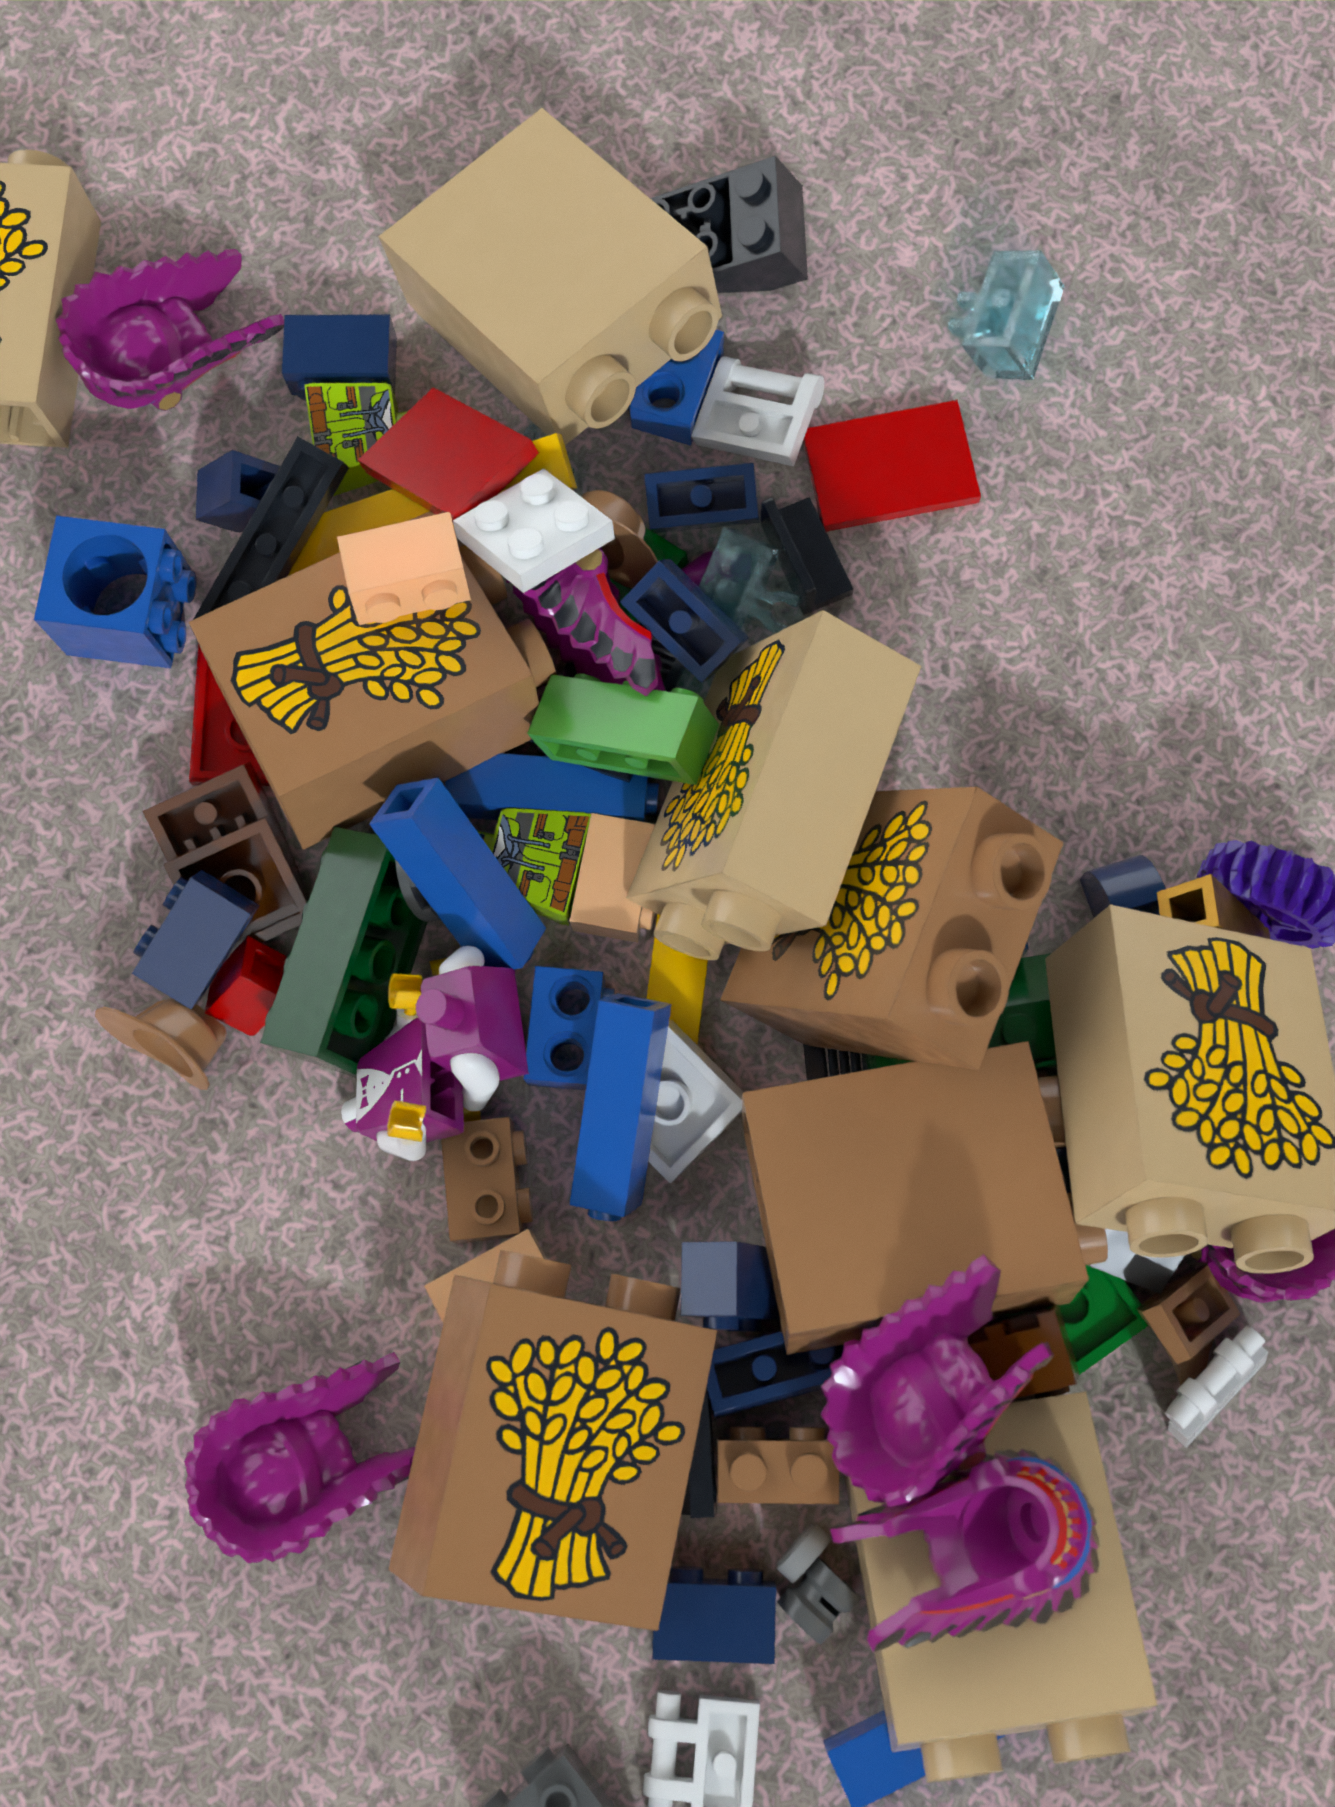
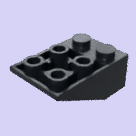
[650,156,808,293]

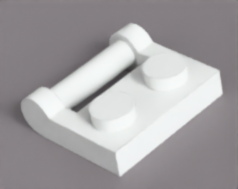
[691,356,824,466]

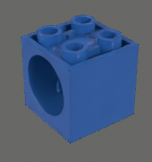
[34,515,196,669]

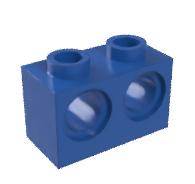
[627,329,724,446]
[524,966,615,1091]

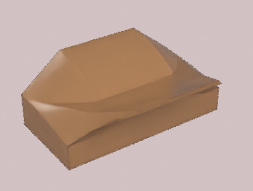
[1137,1264,1241,1385]

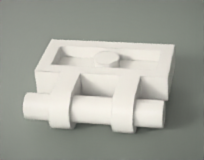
[1165,1325,1268,1448]
[643,1690,760,1807]

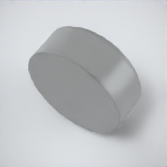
[776,1523,832,1584]

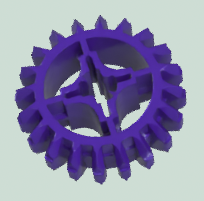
[1196,840,1335,949]

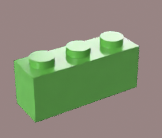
[527,674,719,785]

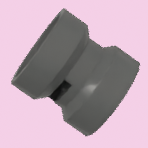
[777,1557,861,1645]

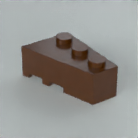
[967,1305,1079,1403]

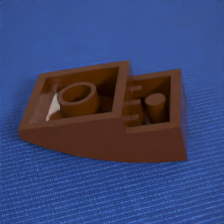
[142,761,309,959]

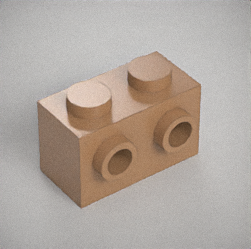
[441,1117,533,1244]
[718,1426,839,1504]

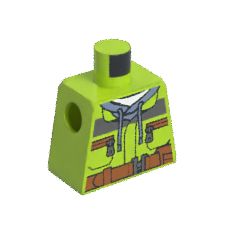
[304,383,408,496]
[477,808,591,926]

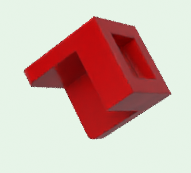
[204,936,287,1036]

